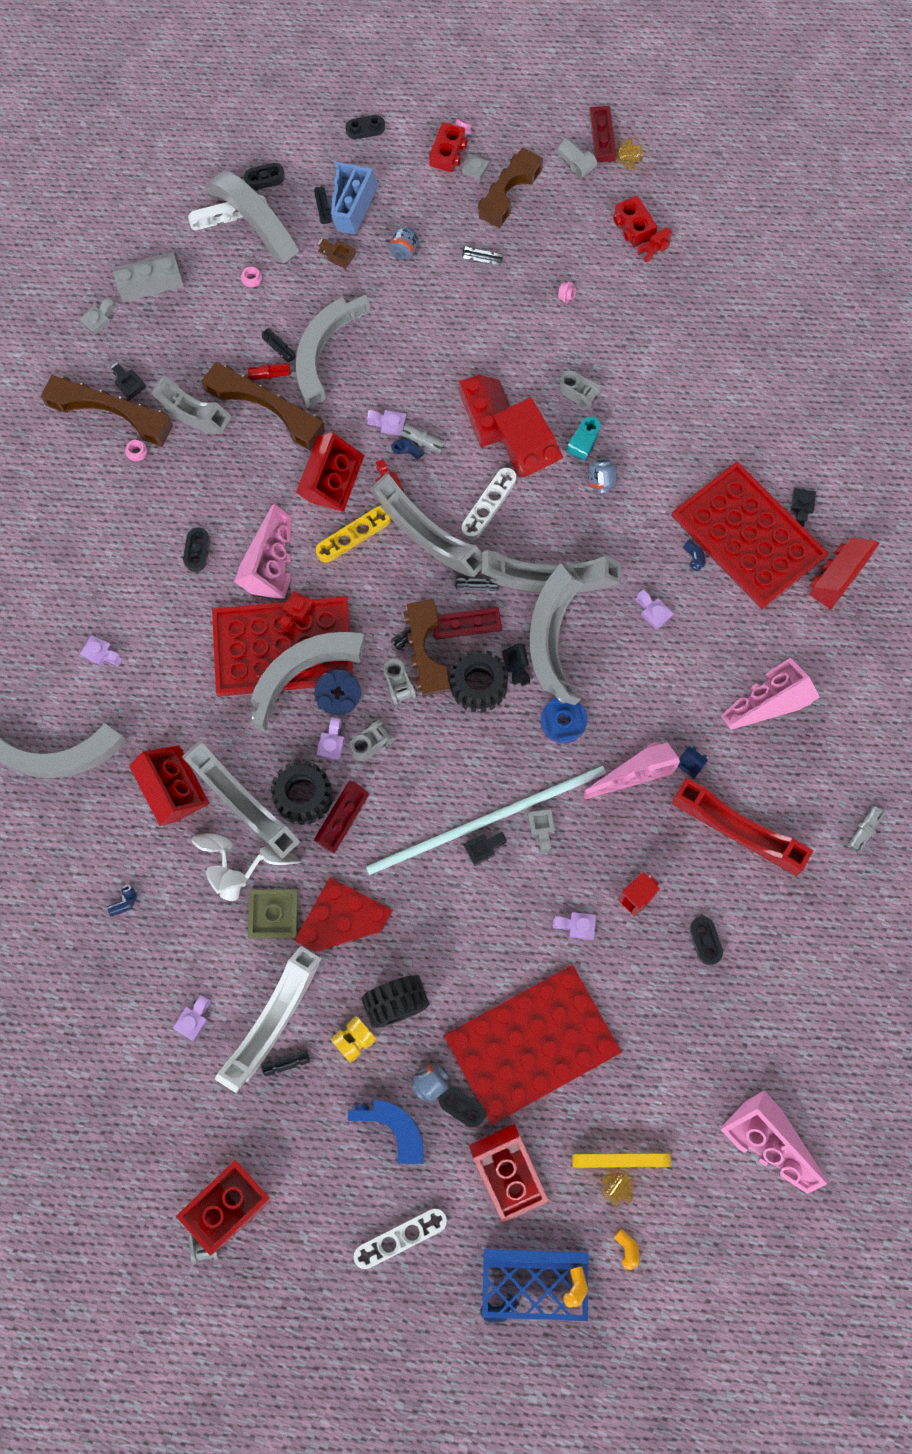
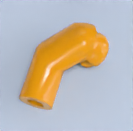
[613,1228,640,1270]
[563,1267,588,1308]

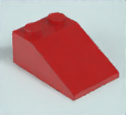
[492,397,563,477]
[469,1124,549,1223]
[176,1160,270,1256]

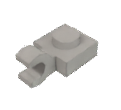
[79,297,117,335]
[527,809,555,853]

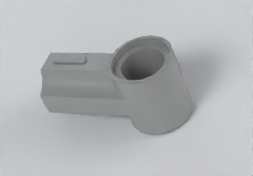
[557,138,597,179]

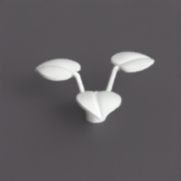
[192,833,301,901]

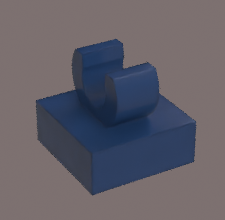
[678,746,708,779]

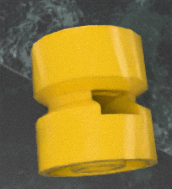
[330,1016,377,1063]

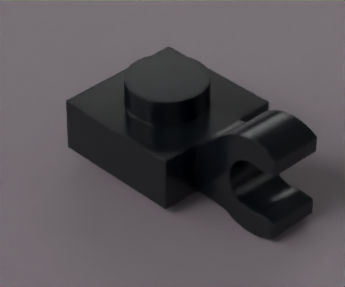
[110,362,146,400]
[790,488,816,527]
[502,643,530,686]
[463,832,507,867]

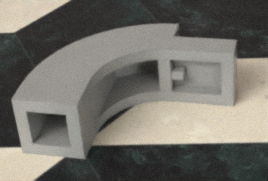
[151,376,232,434]

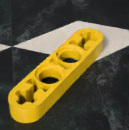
[316,506,391,563]
[572,1154,671,1168]

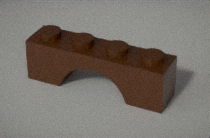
[478,147,543,228]
[404,599,451,696]

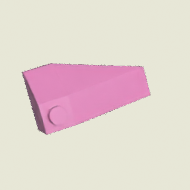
[234,504,291,600]
[721,658,820,730]
[584,742,680,799]
[721,1091,828,1194]

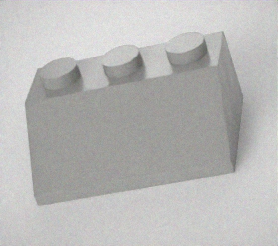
[113,251,184,302]

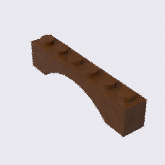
[201,362,325,451]
[41,375,173,447]

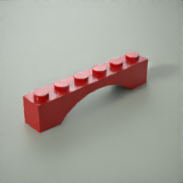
[671,777,814,876]

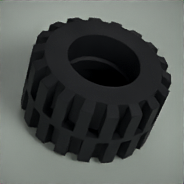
[450,649,508,713]
[271,761,333,825]
[361,975,430,1028]

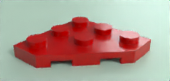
[294,877,393,953]

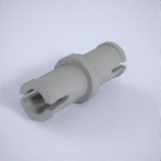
[401,423,446,454]
[847,806,885,854]

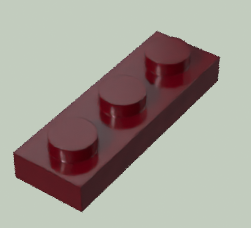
[589,106,616,162]
[433,607,502,640]
[313,780,370,854]

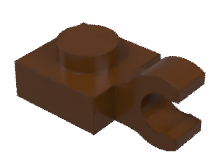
[317,238,356,269]

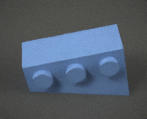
[331,162,378,235]

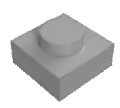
[462,154,489,180]

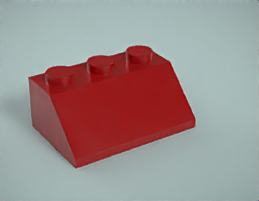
[459,375,510,448]
[296,432,365,512]
[809,538,880,610]
[129,745,210,826]

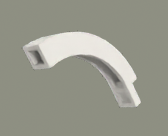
[215,946,322,1093]

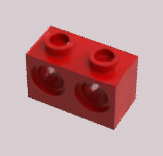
[429,122,468,173]
[613,195,658,248]
[617,872,660,917]

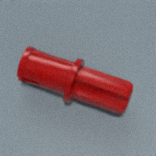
[247,363,291,381]

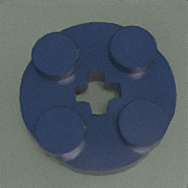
[314,669,361,715]

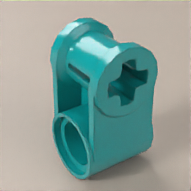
[566,416,600,461]

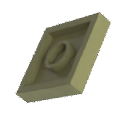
[248,889,298,939]

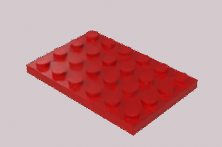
[671,461,829,610]
[212,596,354,697]
[444,965,622,1126]

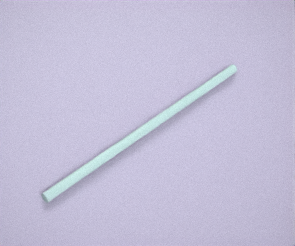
[366,766,606,875]

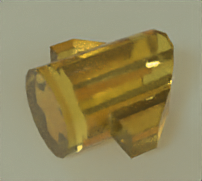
[616,139,643,170]
[600,1172,633,1207]

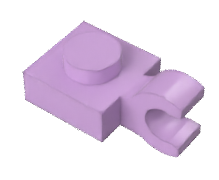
[367,410,406,436]
[635,589,674,630]
[80,635,123,667]
[316,717,345,761]
[553,912,596,940]
[173,995,211,1041]

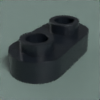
[345,115,385,139]
[244,163,285,190]
[183,528,210,572]
[690,916,723,966]
[439,1087,485,1127]

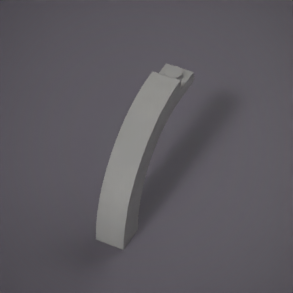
[205,170,300,263]
[296,295,370,408]
[370,474,482,577]
[482,550,621,593]
[530,563,584,705]
[250,632,366,732]
[0,723,127,778]
[182,741,300,859]

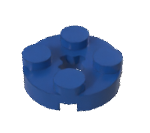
[540,698,587,744]

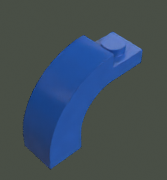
[348,1100,424,1164]

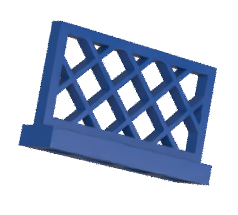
[482,1249,588,1321]

